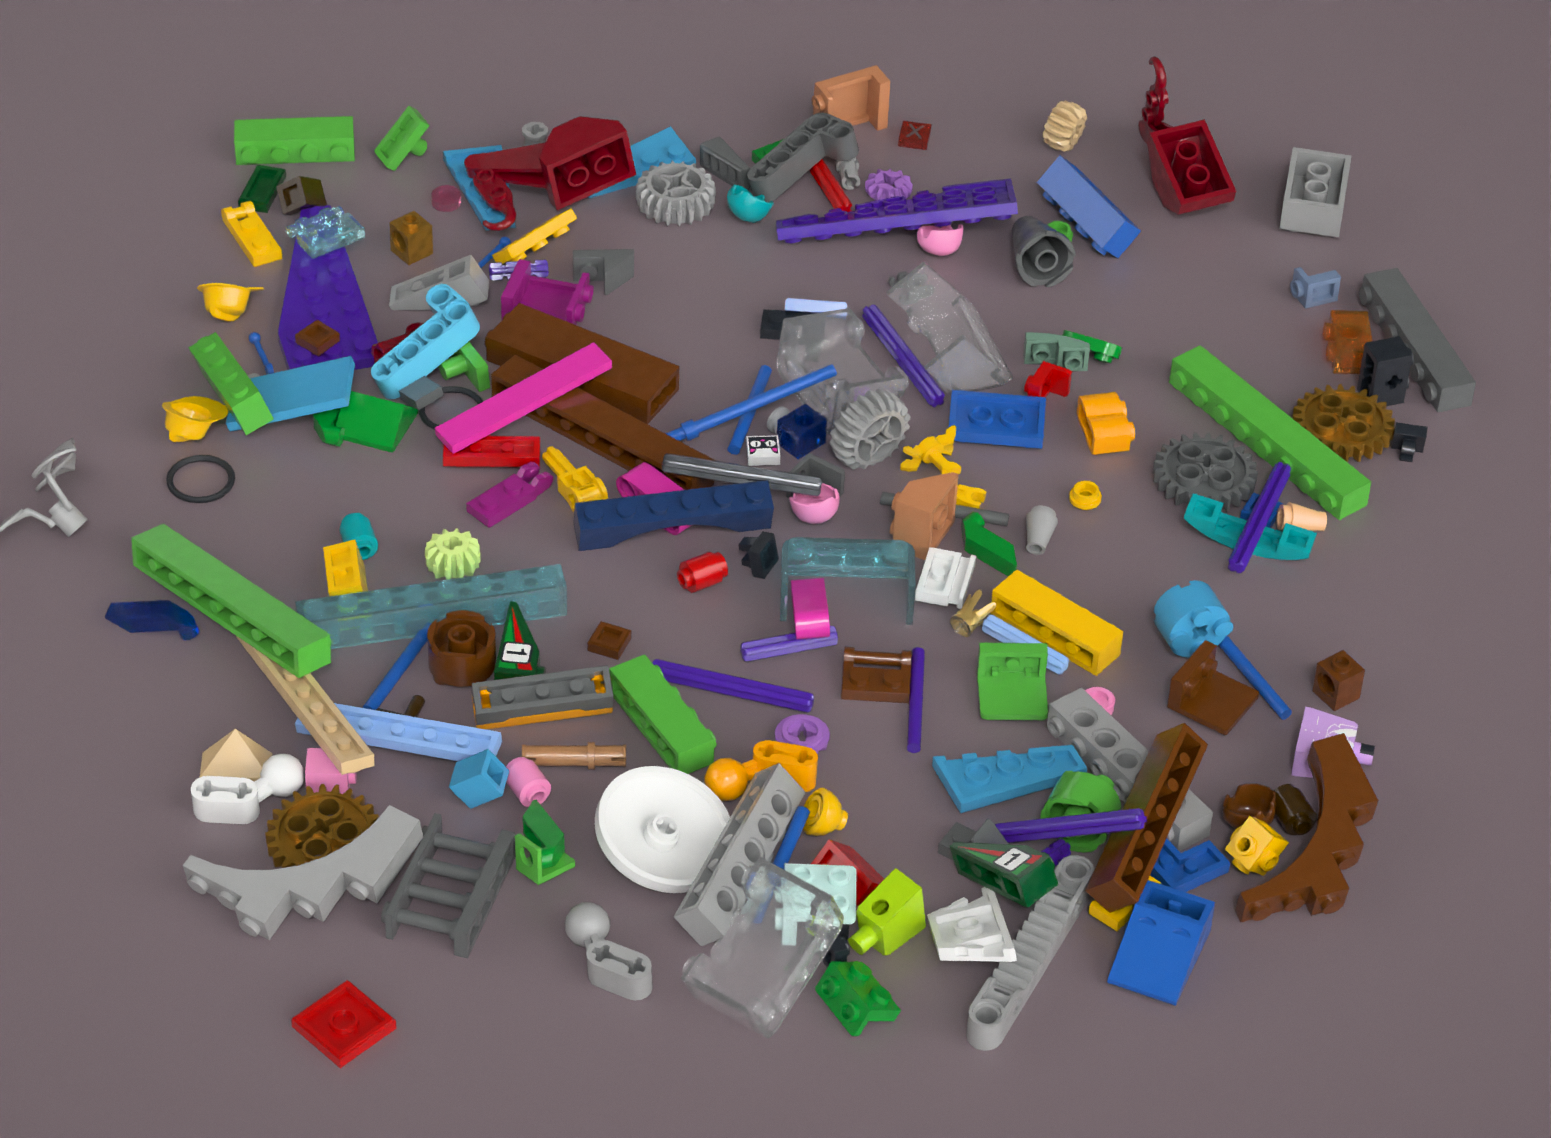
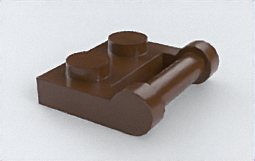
[841,646,912,704]

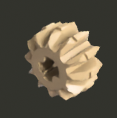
[1043,100,1087,152]

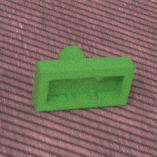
[374,106,430,171]
[439,341,490,392]

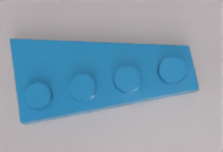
[443,145,516,231]

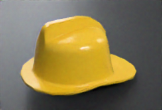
[197,283,264,321]
[162,396,228,442]

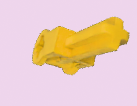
[542,446,608,512]

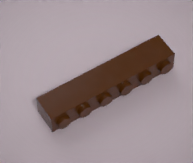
[1085,723,1208,913]

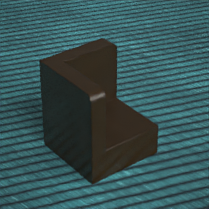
[276,176,327,216]

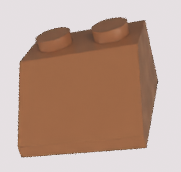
[890,472,958,560]

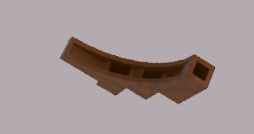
[1235,733,1379,923]

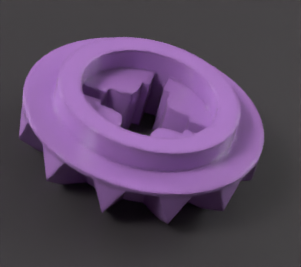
[865,169,913,200]
[775,714,830,754]

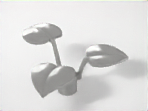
[0,438,88,537]

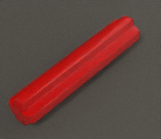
[809,159,852,212]

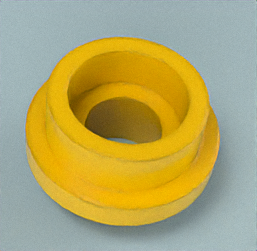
[1069,481,1102,510]

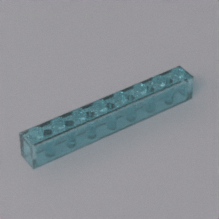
[295,564,567,649]

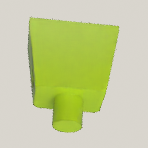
[848,868,926,955]

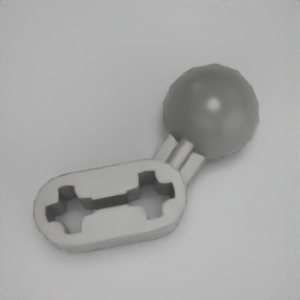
[564,902,653,1001]

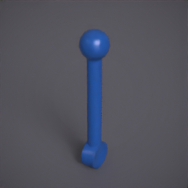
[478,236,511,268]
[248,332,274,375]

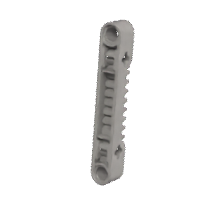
[966,855,1094,1051]

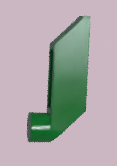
[313,408,345,447]
[961,512,1017,576]
[523,800,565,870]

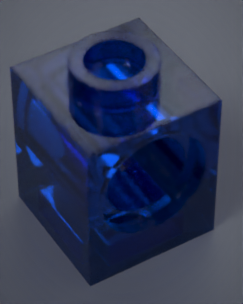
[777,404,827,459]

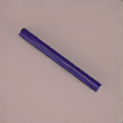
[907,647,925,753]

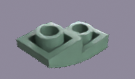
[1023,332,1090,371]

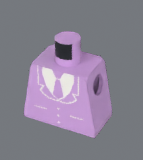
[1291,706,1375,778]

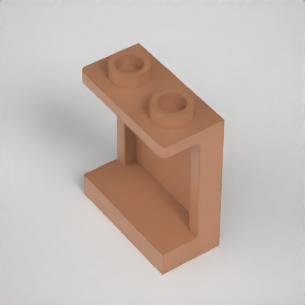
[812,65,890,131]

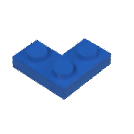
[1150,838,1230,892]

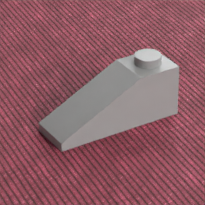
[389,255,489,310]

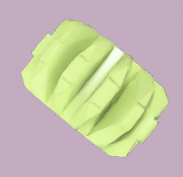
[425,528,481,582]

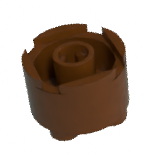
[427,610,496,687]

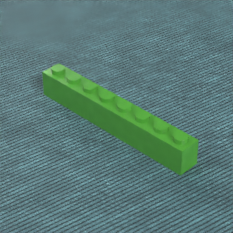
[1169,345,1371,520]
[131,523,332,678]

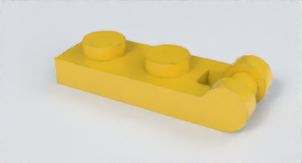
[221,201,282,267]

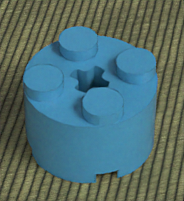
[1154,580,1233,657]

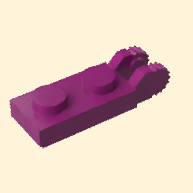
[466,462,554,528]

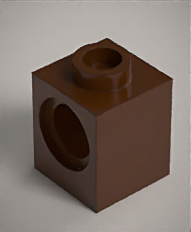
[1312,650,1365,711]

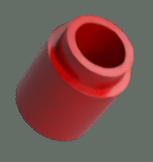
[677,552,728,593]

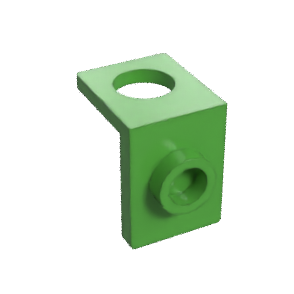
[515,833,575,885]

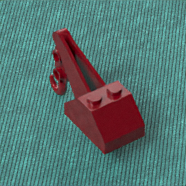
[1138,56,1236,215]
[464,116,636,231]

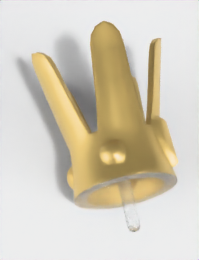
[950,590,996,637]

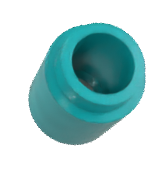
[339,513,378,560]

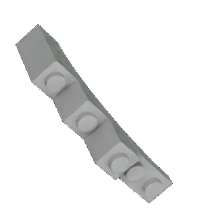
[183,805,423,940]

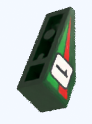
[494,601,546,680]
[950,842,1058,908]

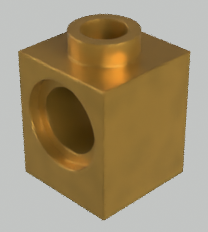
[389,211,433,265]

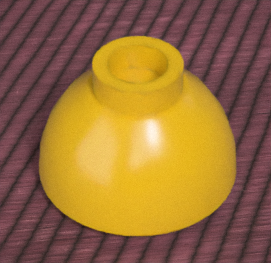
[803,788,848,836]

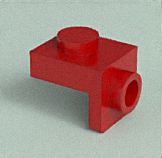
[1024,361,1072,398]

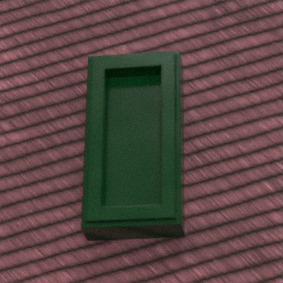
[238,165,286,213]

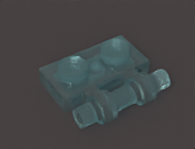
[286,206,365,259]

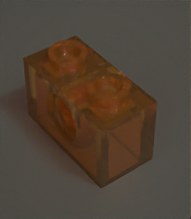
[1323,310,1373,374]

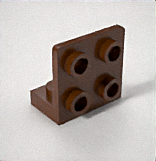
[1167,640,1259,735]

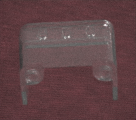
[886,261,1013,394]

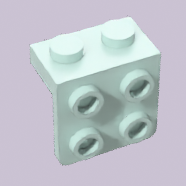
[775,863,856,946]

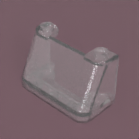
[777,308,908,435]

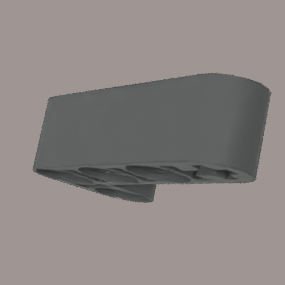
[747,113,859,203]

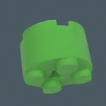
[1040,771,1121,853]

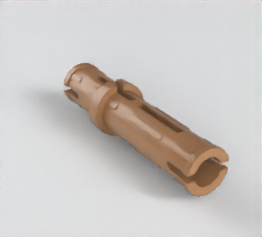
[522,742,626,770]

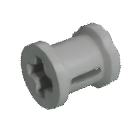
[522,122,548,146]

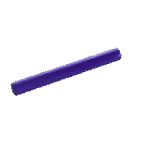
[862,304,945,407]
[1228,462,1291,573]
[652,659,814,713]
[995,808,1147,843]

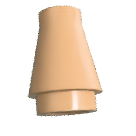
[1276,502,1327,531]

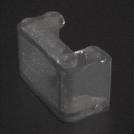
[680,856,844,1038]

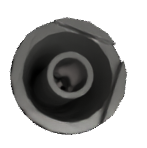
[1012,216,1075,287]

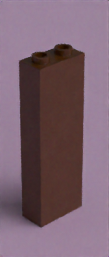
[484,303,680,424]

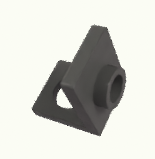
[786,453,845,498]

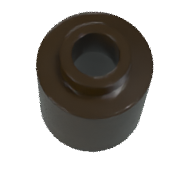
[1274,784,1317,835]

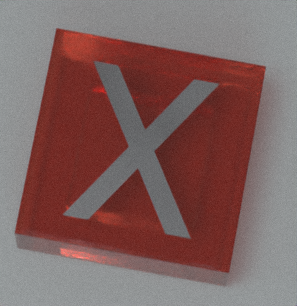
[898,121,932,150]

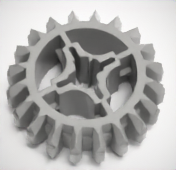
[636,160,716,227]
[830,388,911,470]

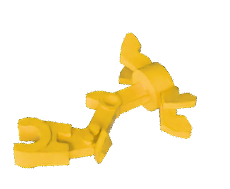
[900,425,986,509]

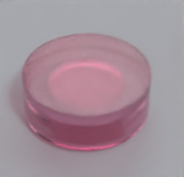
[431,185,461,212]

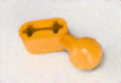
[704,740,818,801]

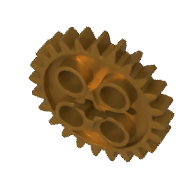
[1292,384,1395,462]
[265,784,379,868]

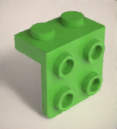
[977,643,1048,720]

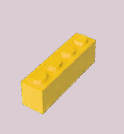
[990,570,1123,676]

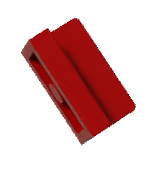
[811,839,884,912]

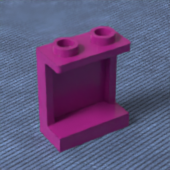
[501,259,594,325]

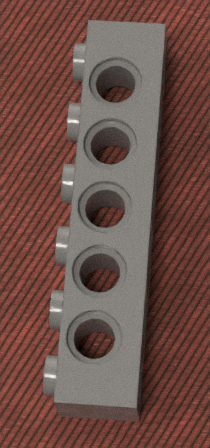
[1047,687,1213,851]
[674,763,806,946]

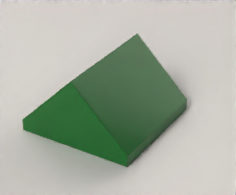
[336,391,418,453]

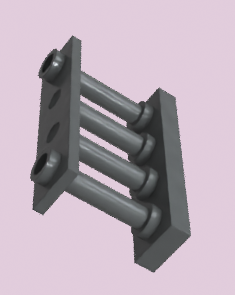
[381,813,516,958]

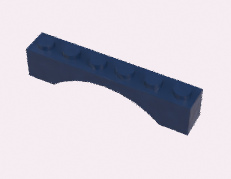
[573,480,774,551]

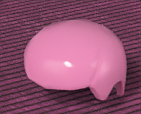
[916,224,963,256]
[789,483,840,524]

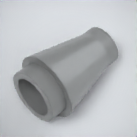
[1026,505,1058,555]

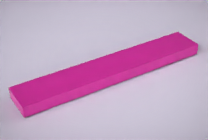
[435,342,612,454]

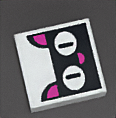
[746,435,780,466]

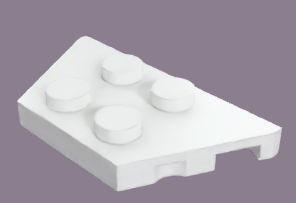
[927,887,1017,962]

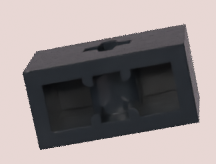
[1357,336,1414,406]

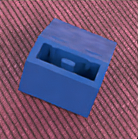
[1107,880,1215,1006]

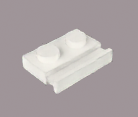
[915,547,976,609]

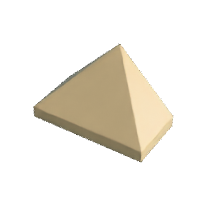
[200,729,272,781]

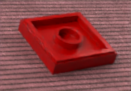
[291,980,396,1068]

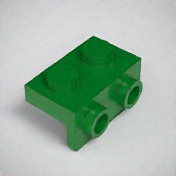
[815,961,901,1036]

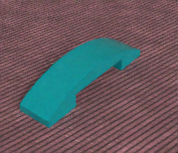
[1184,493,1317,560]

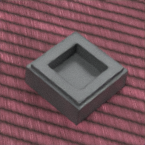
[399,376,444,410]

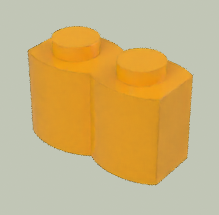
[1077,392,1135,455]

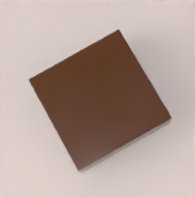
[295,320,340,356]
[587,621,632,660]

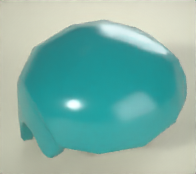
[727,184,774,223]

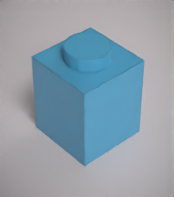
[449,749,509,809]

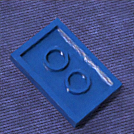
[948,390,1046,448]

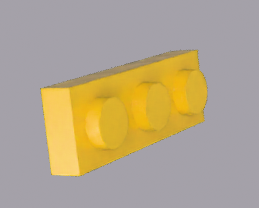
[492,208,577,264]

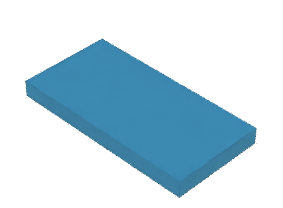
[226,356,355,432]

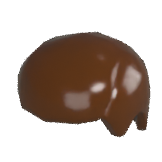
[1222,783,1276,829]

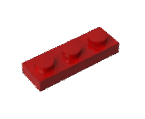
[443,436,540,467]

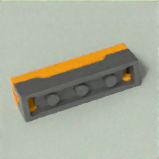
[472,665,613,729]

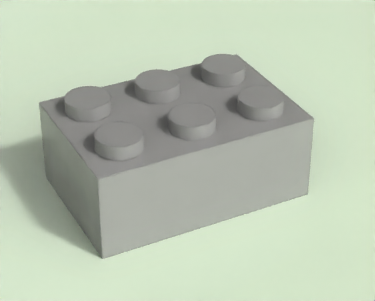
[1279,147,1352,237]

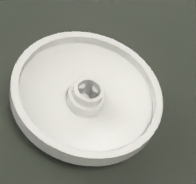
[594,766,730,893]

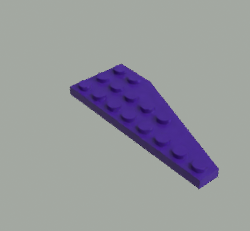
[776,178,1018,243]
[278,205,378,370]

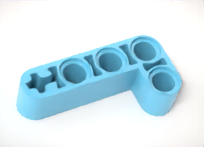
[371,284,480,399]

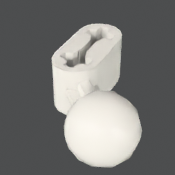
[191,754,305,824]

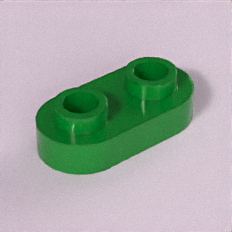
[1062,330,1123,364]

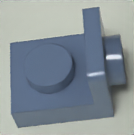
[1290,267,1341,309]

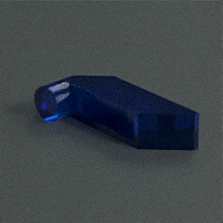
[105,600,199,640]

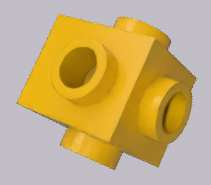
[1225,816,1289,876]

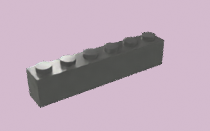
[1359,268,1476,413]

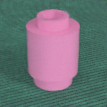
[506,757,551,807]

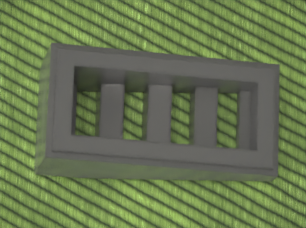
[700,136,750,191]

